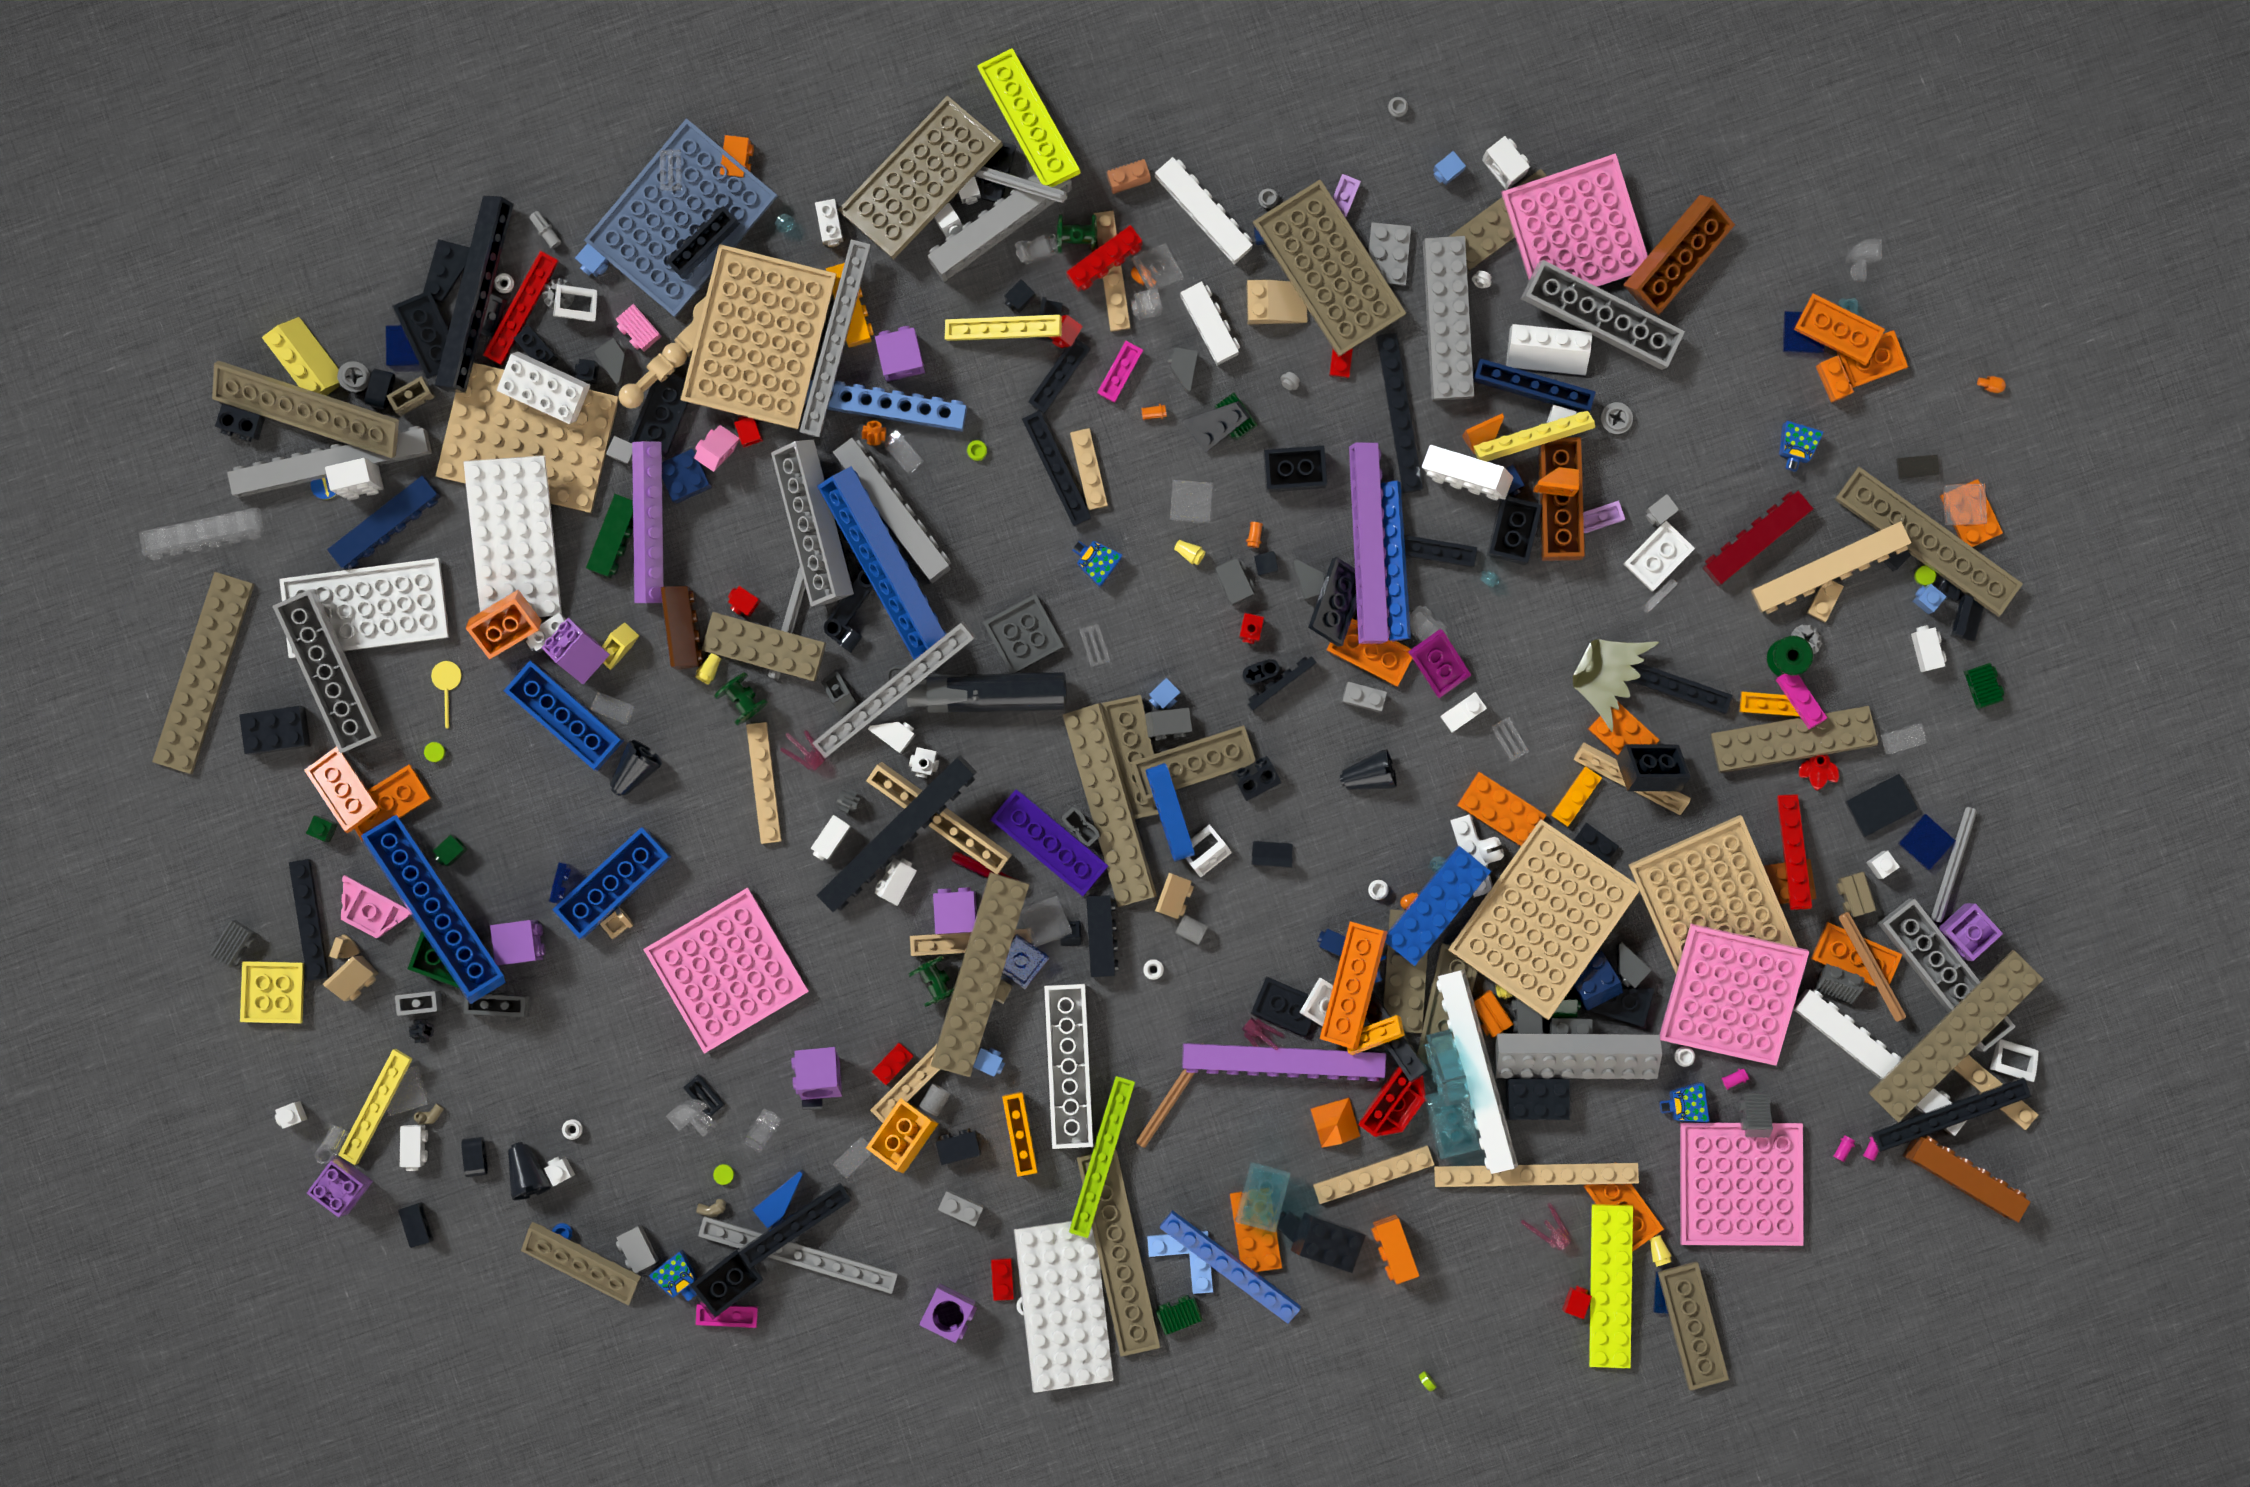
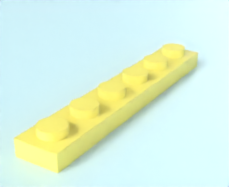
[945,315,1062,341]
[1474,411,1595,462]
[338,1049,412,1165]

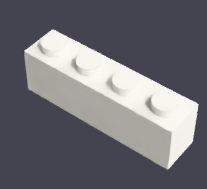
[1180,281,1240,366]

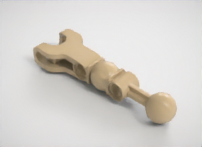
[618,297,706,408]

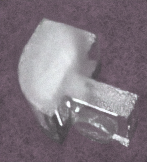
[1015,234,1060,265]
[1846,239,1882,283]
[666,1099,716,1137]
[743,1108,781,1153]

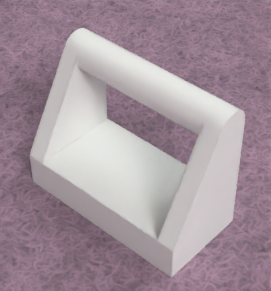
[553,284,597,322]
[1185,824,1232,878]
[1990,1039,2039,1082]

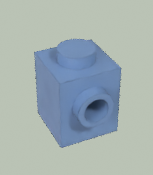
[1433,151,1466,186]
[575,243,609,277]
[1913,584,1946,614]
[1149,678,1180,710]
[973,1048,1005,1077]

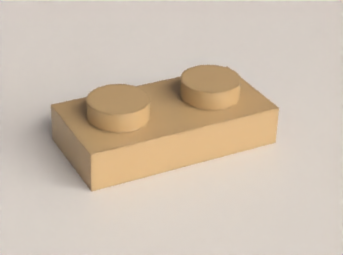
[1806,581,1844,623]

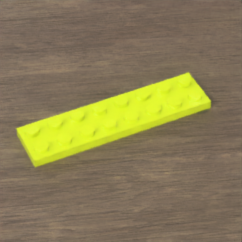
[977,48,1081,187]
[1589,1204,1633,1368]

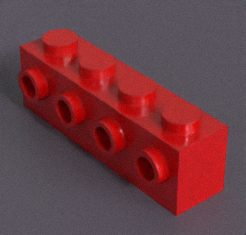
[1066,225,1143,292]

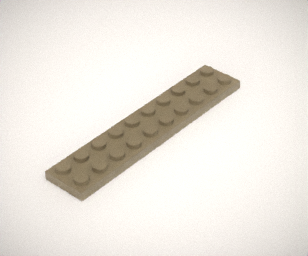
[212,361,399,458]
[1834,467,2023,617]
[152,572,255,774]
[1063,703,1157,907]
[931,872,1029,1077]
[1868,950,2044,1123]
[1077,1149,1160,1357]

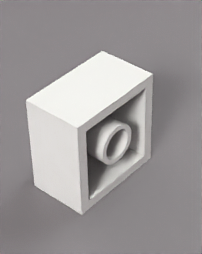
[1482,136,1530,190]

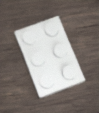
[1624,521,1695,591]

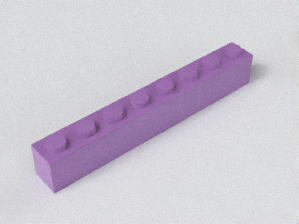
[632,441,663,603]

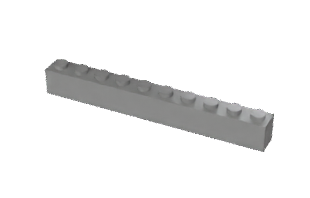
[227,426,432,498]

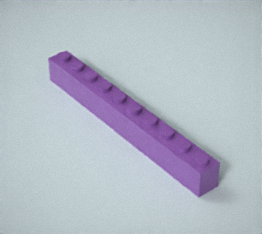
[1349,443,1390,644]
[1182,1043,1386,1081]

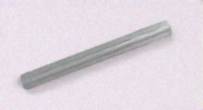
[974,166,1067,203]
[768,567,806,680]
[1931,807,1977,923]

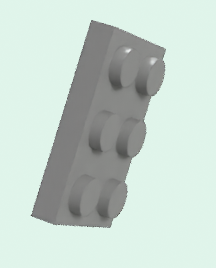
[1368,223,1411,287]

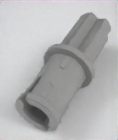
[530,211,561,249]

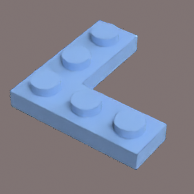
[1147,1231,1213,1294]

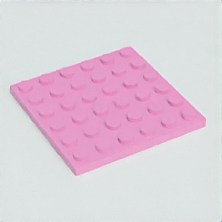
[1501,153,1648,287]
[643,888,809,1053]
[1660,924,1809,1066]
[1680,1122,1803,1246]

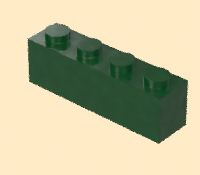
[586,494,633,578]

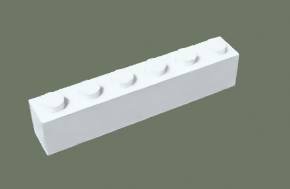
[1155,157,1253,265]

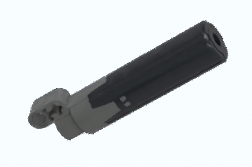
[887,665,1067,713]

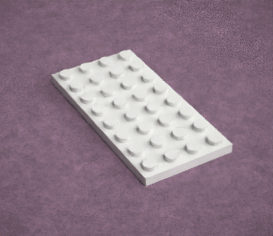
[464,455,562,617]
[280,558,449,659]
[1014,1221,1113,1393]

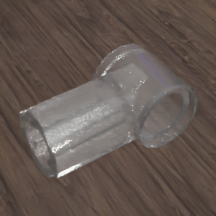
[315,1124,349,1164]

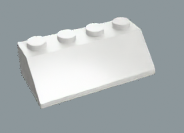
[1506,324,1592,376]

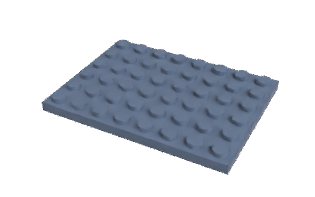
[584,118,778,318]

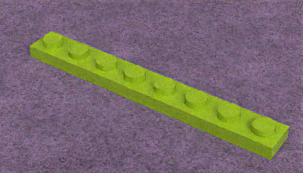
[1069,1076,1135,1238]

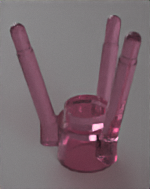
[780,730,825,771]
[1241,1018,1283,1050]
[1521,1203,1571,1250]

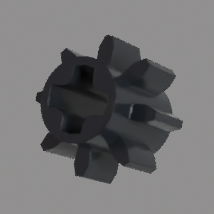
[409,1019,434,1043]

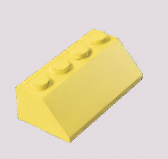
[262,317,340,396]

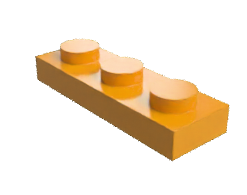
[1739,692,1800,717]
[1550,766,1602,827]
[1347,1015,1405,1055]

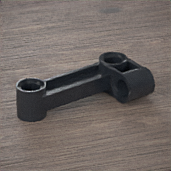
[823,570,873,653]

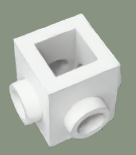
[909,747,939,779]

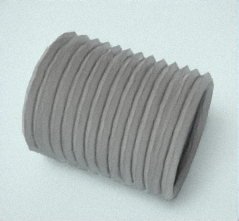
[1175,915,1208,945]
[919,1084,950,1117]

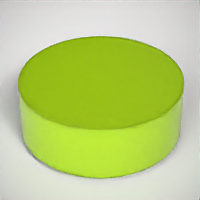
[967,440,987,461]
[1914,565,1936,586]
[424,742,446,762]
[713,1164,734,1185]
[1419,1371,1437,1391]

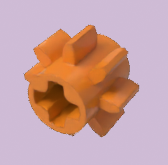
[862,421,886,446]

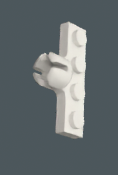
[1450,814,1504,897]

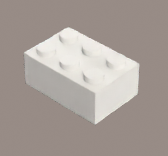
[325,458,384,500]

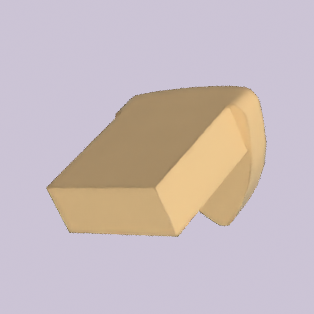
[600,907,633,939]
[329,934,360,959]

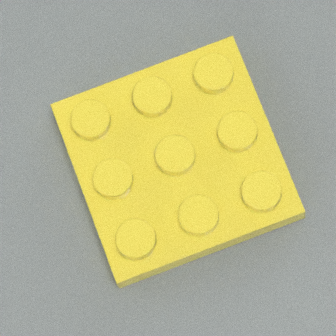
[240,961,305,1023]

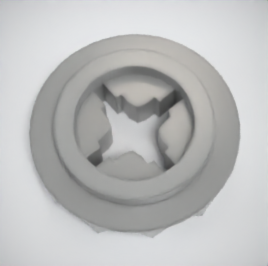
[542,278,575,310]
[337,361,370,393]
[1600,402,1633,435]
[1791,624,1823,654]

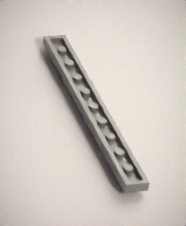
[800,239,871,438]
[812,621,976,758]
[698,1216,898,1294]

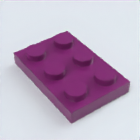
[1408,629,1471,698]

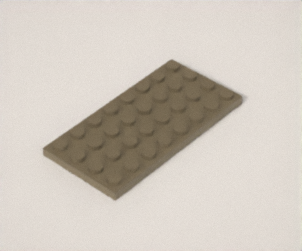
[838,96,1003,260]
[1253,180,1406,357]

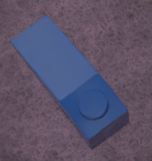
[753,1170,804,1229]

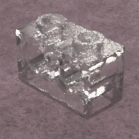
[1131,288,1162,321]

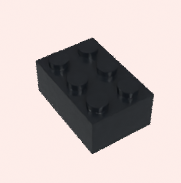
[1263,445,1327,493]
[1486,496,1542,565]
[239,706,311,755]
[1616,744,1691,791]
[1506,1078,1570,1120]
[1291,1212,1366,1273]
[689,1248,764,1320]

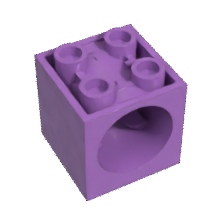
[875,326,925,382]
[541,618,610,685]
[933,887,977,934]
[1938,903,2003,961]
[490,920,545,965]
[791,1047,842,1100]
[307,1157,373,1218]
[919,1283,977,1343]

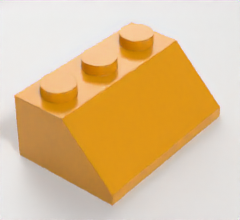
[866,1098,939,1173]

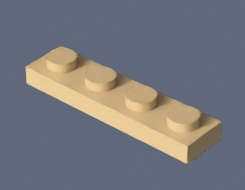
[1070,428,1108,511]

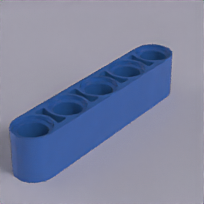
[1146,763,1195,862]

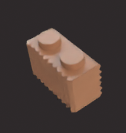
[1107,159,1150,194]

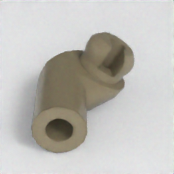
[414,1103,445,1125]
[696,1199,726,1218]

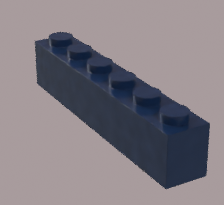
[1473,358,1596,412]
[327,476,441,570]

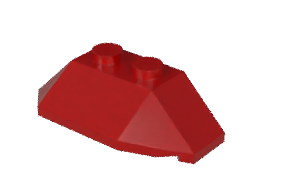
[1358,1066,1426,1137]

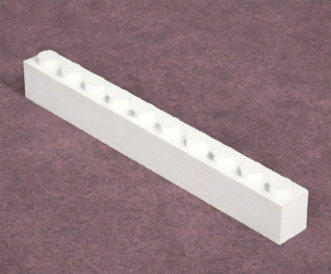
[1437,969,1518,1174]
[1793,989,1966,1136]

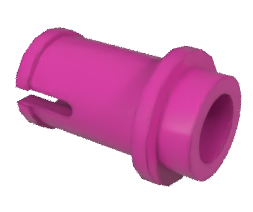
[1721,1068,1749,1090]
[1833,1135,1855,1162]
[1863,1137,1878,1161]

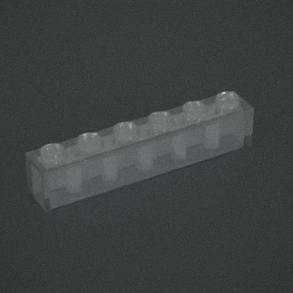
[139,508,266,560]

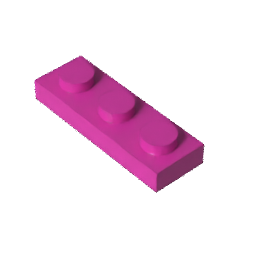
[1097,341,1143,403]
[1776,674,1827,730]
[696,1304,758,1328]

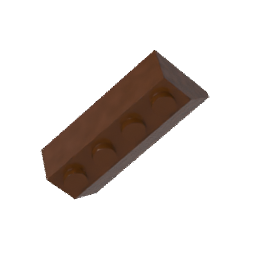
[661,586,703,670]

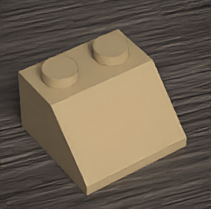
[1155,873,1194,919]
[323,956,378,1001]

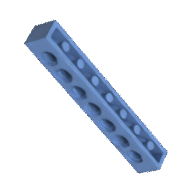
[805,380,967,432]

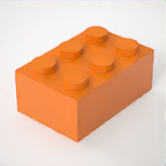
[466,590,542,660]
[1371,1214,1419,1285]

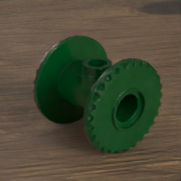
[1057,214,1097,254]
[1767,636,1813,676]
[714,672,768,726]
[908,956,954,1007]

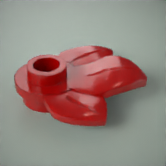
[1799,754,1839,791]

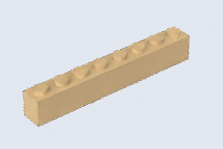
[1751,521,1911,614]
[866,762,1012,874]

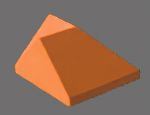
[1462,413,1504,454]
[1534,467,1579,497]
[1310,1098,1360,1148]

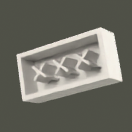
[497,352,590,424]
[1422,445,1513,500]

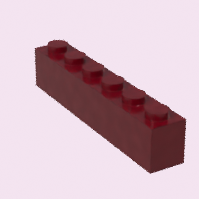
[1703,490,1814,586]

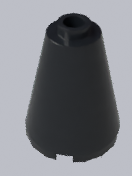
[610,740,663,796]
[1340,749,1397,790]
[508,1142,551,1201]

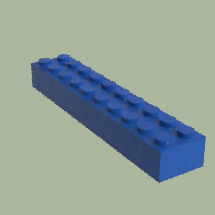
[817,466,947,660]
[361,815,506,1004]

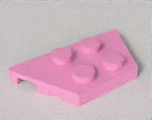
[341,875,411,938]

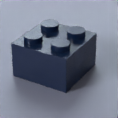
[662,448,712,504]
[1573,951,1623,1011]

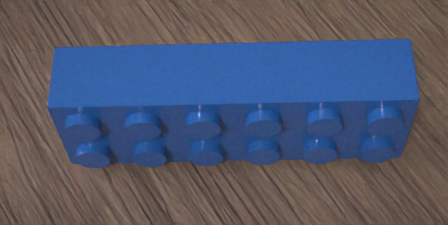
[503,661,624,771]
[552,827,672,939]
[1385,846,1491,966]

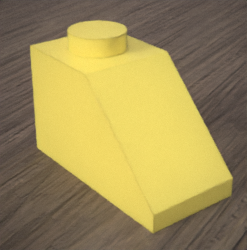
[602,622,639,670]

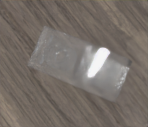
[882,429,924,474]
[1881,723,1927,754]

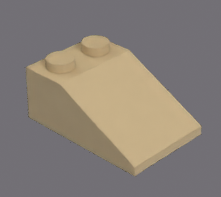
[1247,280,1307,324]

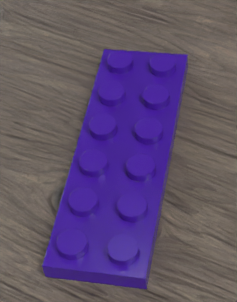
[990,789,1108,896]

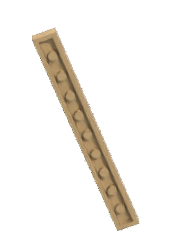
[1434,1163,1639,1187]

